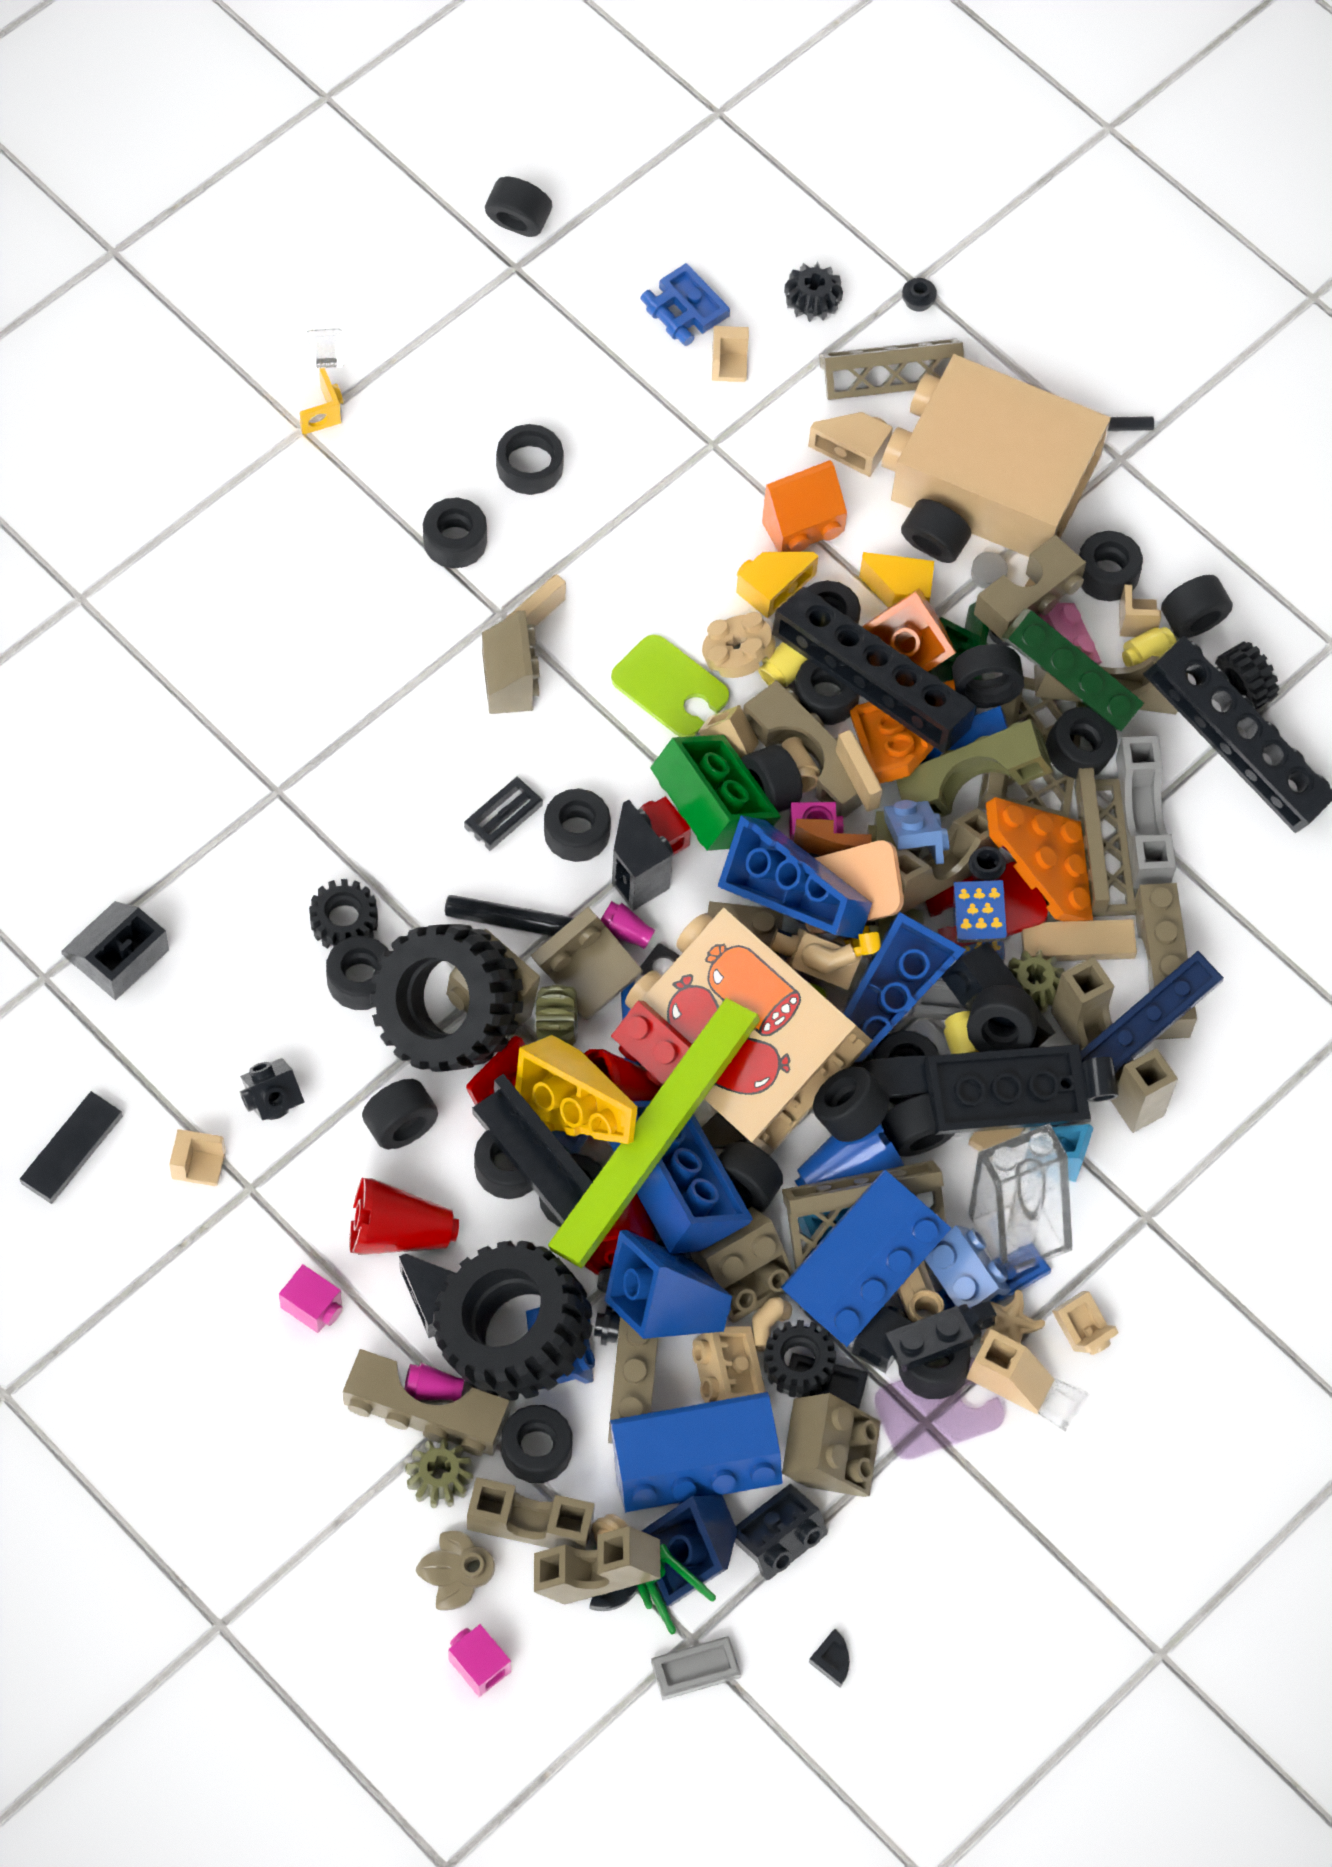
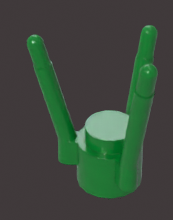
[637,1544,716,1635]

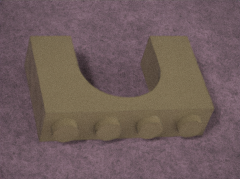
[1051,956,1178,1133]

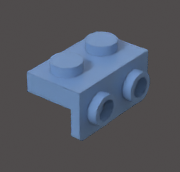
[884,800,949,864]
[924,1225,1011,1309]

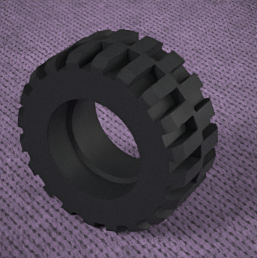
[370,924,524,1072]
[433,1240,593,1401]

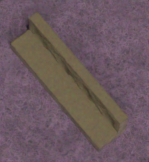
[819,338,964,400]
[1074,768,1136,917]

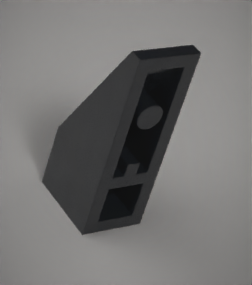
[941,942,1056,1048]

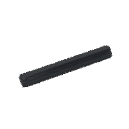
[444,895,575,936]

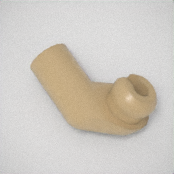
[752,1297,792,1352]

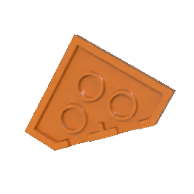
[850,680,955,784]
[986,797,1093,921]

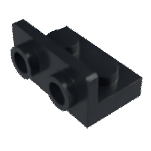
[735,1483,828,1580]

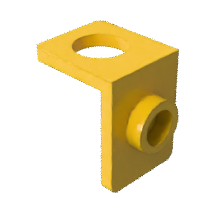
[299,367,343,434]

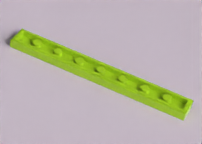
[548,998,760,1269]

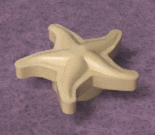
[980,1290,1045,1345]

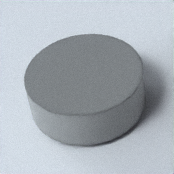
[971,552,1008,589]

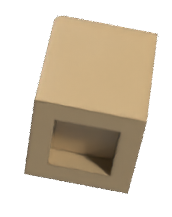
[712,326,749,382]
[1119,585,1161,637]
[698,705,759,759]
[169,1129,226,1186]

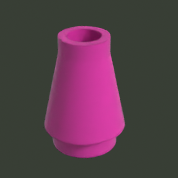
[601,901,656,949]
[404,1362,464,1401]

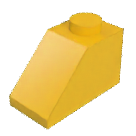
[736,552,819,619]
[859,552,935,608]

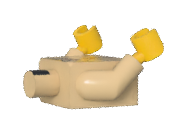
[770,925,881,990]

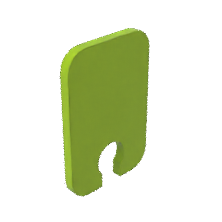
[611,634,729,737]

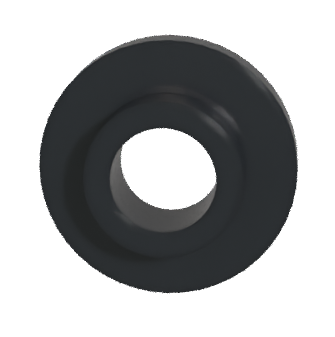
[902,278,937,312]
[594,1306,620,1346]

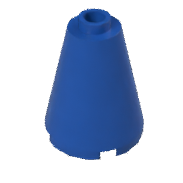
[794,1124,905,1186]

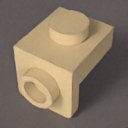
[1052,1291,1119,1355]

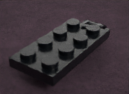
[924,1044,1119,1135]

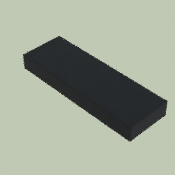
[19,1091,123,1204]

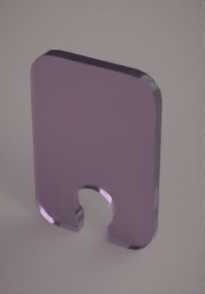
[874,1357,1004,1460]

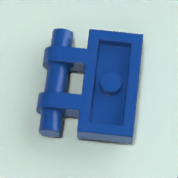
[640,263,730,346]

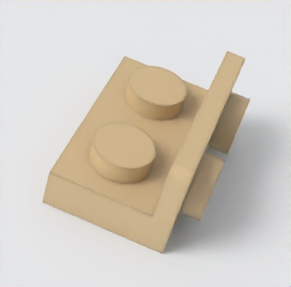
[692,1326,766,1403]

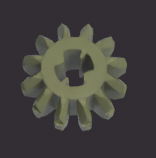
[1008,950,1065,1014]
[535,985,578,1046]
[405,1438,473,1509]

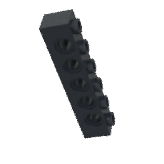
[772,586,977,754]
[1143,635,1332,833]

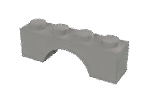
[1116,736,1176,889]

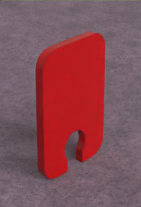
[925,861,1048,948]

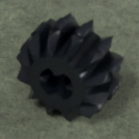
[784,261,843,323]

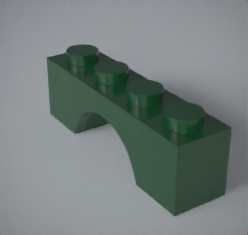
[1001,609,1144,732]

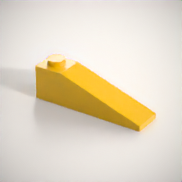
[515,1035,638,1144]

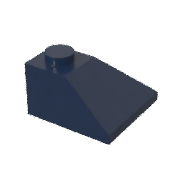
[641,1495,738,1606]

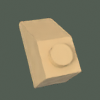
[808,412,893,477]

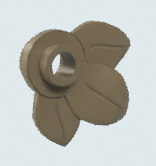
[415,1531,495,1611]

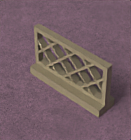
[977,673,1085,818]
[782,1160,946,1270]

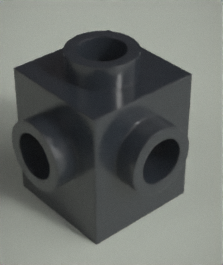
[239,1058,305,1121]

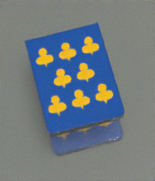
[953,880,1007,962]

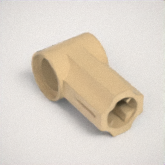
[897,1261,944,1322]

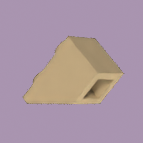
[966,1329,1055,1414]

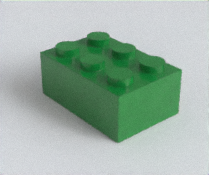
[650,735,781,851]

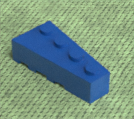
[717,815,872,939]
[842,912,966,1063]

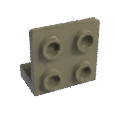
[530,907,643,1020]

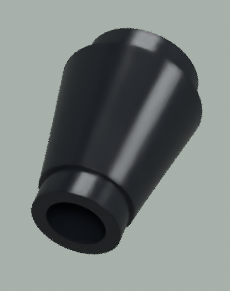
[968,846,1006,881]

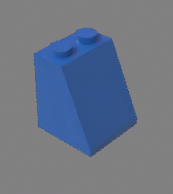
[604,1230,732,1339]

